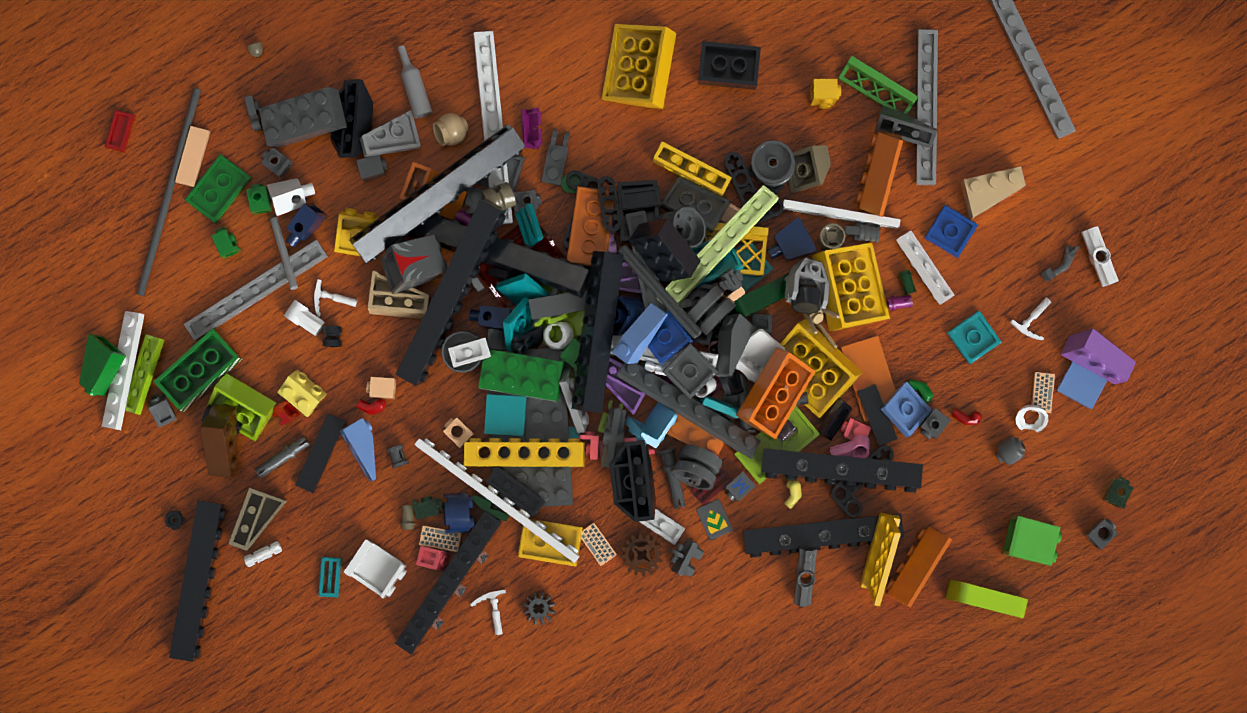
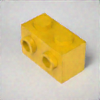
[811,79,841,109]

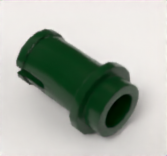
[897,269,917,295]

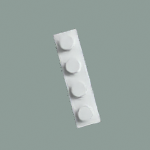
[896,231,954,305]

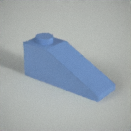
[612,303,668,364]
[339,418,376,482]

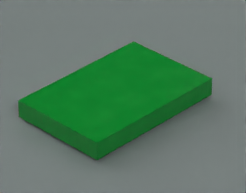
[184,154,252,224]

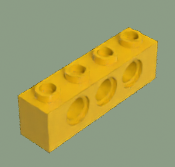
[653,141,732,197]

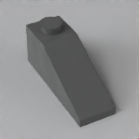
[875,106,937,148]
[716,314,755,377]

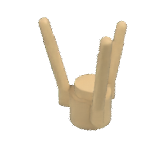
[803,308,839,348]

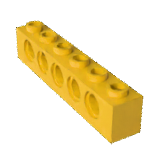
[464,438,585,467]

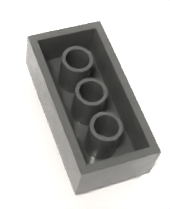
[259,87,347,148]

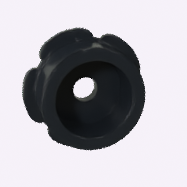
[165,510,185,530]

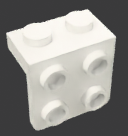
[735,329,785,383]

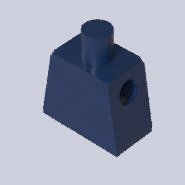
[285,203,328,247]
[767,217,817,262]
[469,305,513,330]

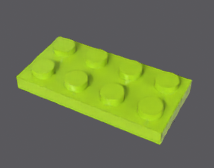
[734,406,820,484]

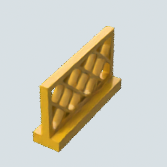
[704,223,769,277]
[860,513,901,606]

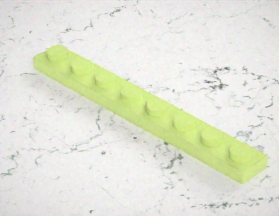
[657,185,778,304]

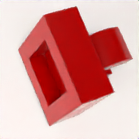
[272,400,300,426]

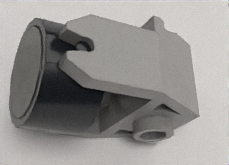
[784,258,829,314]

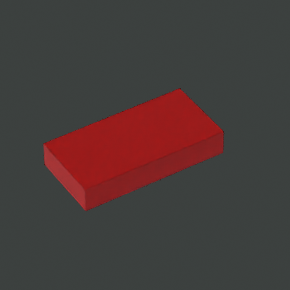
[104,110,135,153]

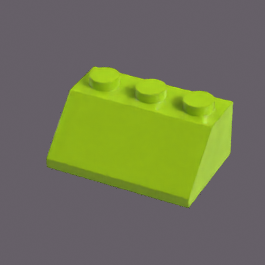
[207,373,277,442]

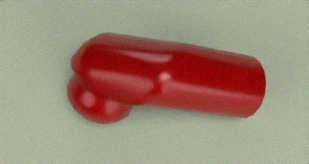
[951,408,982,425]

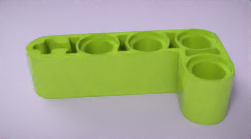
[945,579,1028,619]

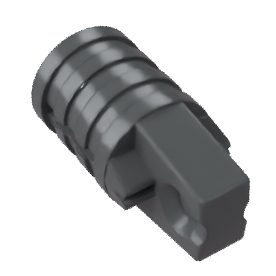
[845,223,880,243]

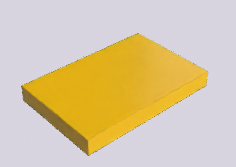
[518,519,583,567]

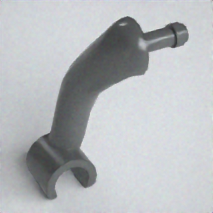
[1041,246,1079,282]

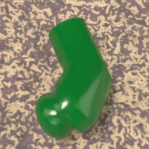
[908,379,933,403]

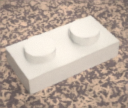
[448,338,491,368]

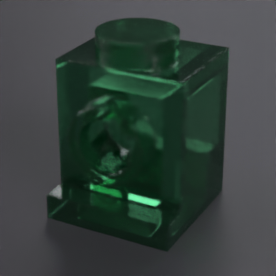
[1103,477,1134,509]
[412,496,444,520]

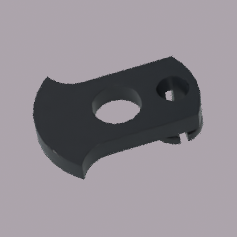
[511,325,544,355]

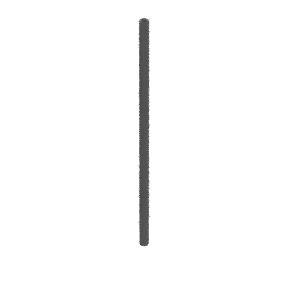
[137,88,201,296]

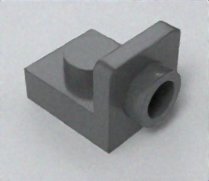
[148,394,177,428]

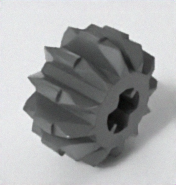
[522,592,555,625]

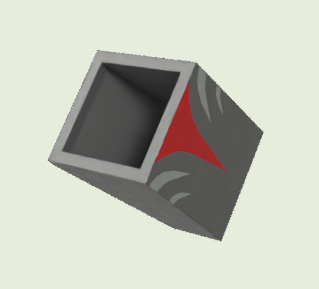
[380,235,447,294]

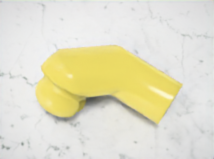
[784,480,802,509]

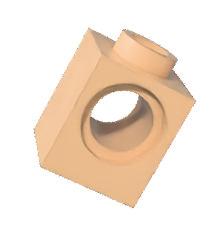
[366,377,396,399]
[443,418,475,448]

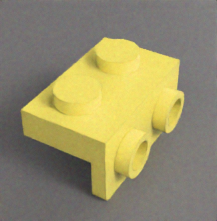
[277,370,327,417]

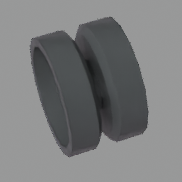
[751,140,796,187]
[688,285,737,335]
[672,445,722,490]

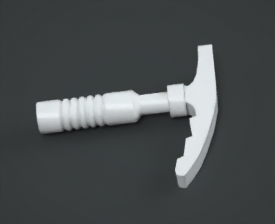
[314,279,357,317]
[1009,298,1052,340]
[471,589,506,635]

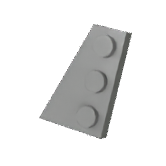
[360,110,421,157]
[559,364,589,433]

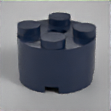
[613,296,645,336]
[443,492,474,534]

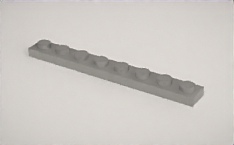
[990,0,1076,140]
[916,30,938,185]
[184,240,328,341]

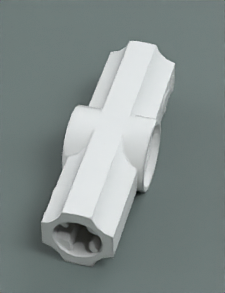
[1081,226,1119,287]

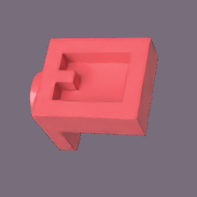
[840,418,871,441]
[579,431,599,460]
[416,546,450,571]

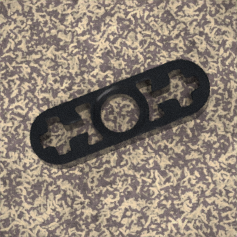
[597,176,621,234]

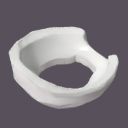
[543,321,574,351]
[1015,405,1048,432]

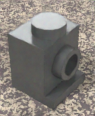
[261,148,294,179]
[513,190,542,213]

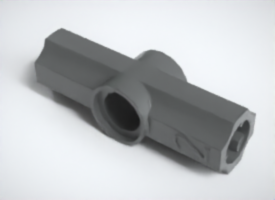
[601,408,627,468]
[793,545,817,607]

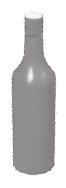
[397,45,433,119]

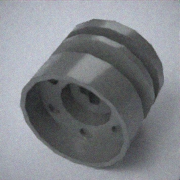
[655,207,706,248]
[441,331,483,373]

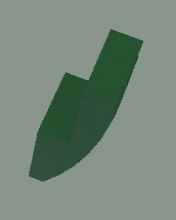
[472,495,509,522]

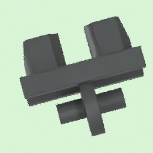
[669,539,704,577]

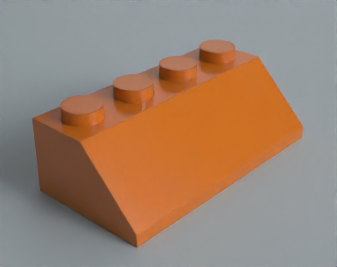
[856,130,903,217]
[736,348,816,439]
[885,527,952,608]

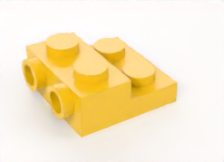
[334,208,379,256]

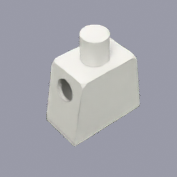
[267,179,315,216]

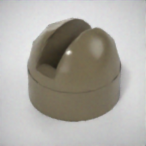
[247,42,264,57]

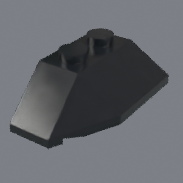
[331,79,374,158]
[609,440,656,522]

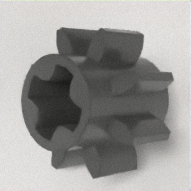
[719,268,743,293]

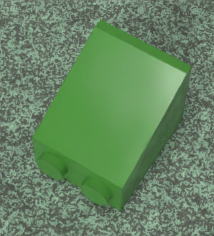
[1002,516,1062,566]

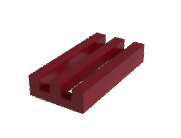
[690,467,733,506]

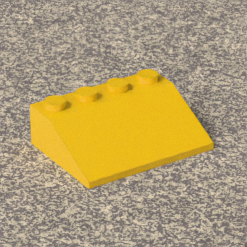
[602,24,676,109]
[812,243,890,332]
[781,319,863,418]

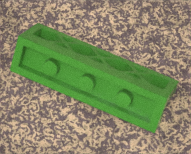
[838,56,918,114]

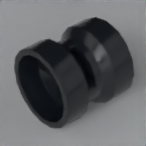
[322,326,342,347]

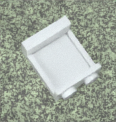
[344,539,407,599]

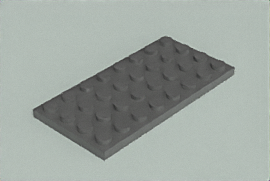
[487,348,573,510]

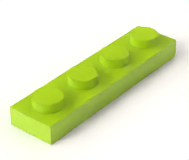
[125,334,165,415]

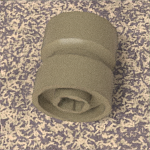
[481,182,516,209]
[818,223,846,251]

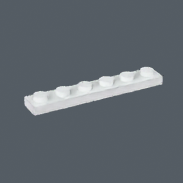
[101,311,145,430]

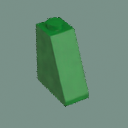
[79,333,126,396]

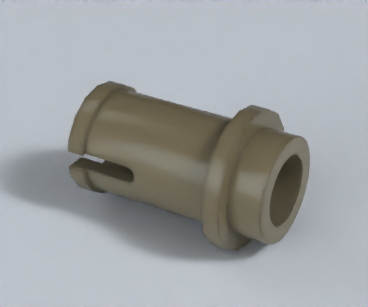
[400,505,416,530]

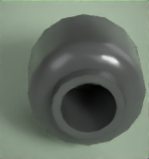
[995,436,1026,465]

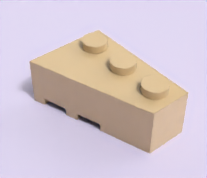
[960,166,1026,220]
[368,270,430,319]

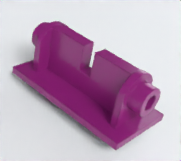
[521,108,543,149]

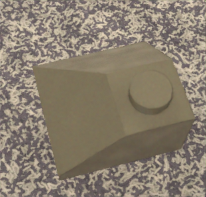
[788,145,831,194]

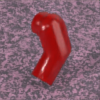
[356,398,386,415]

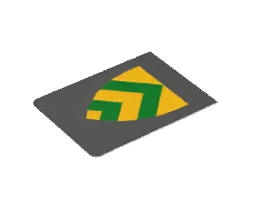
[696,499,733,541]

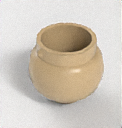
[432,113,469,147]

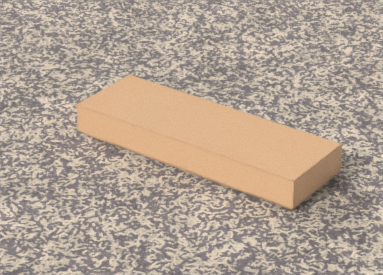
[175,126,210,187]

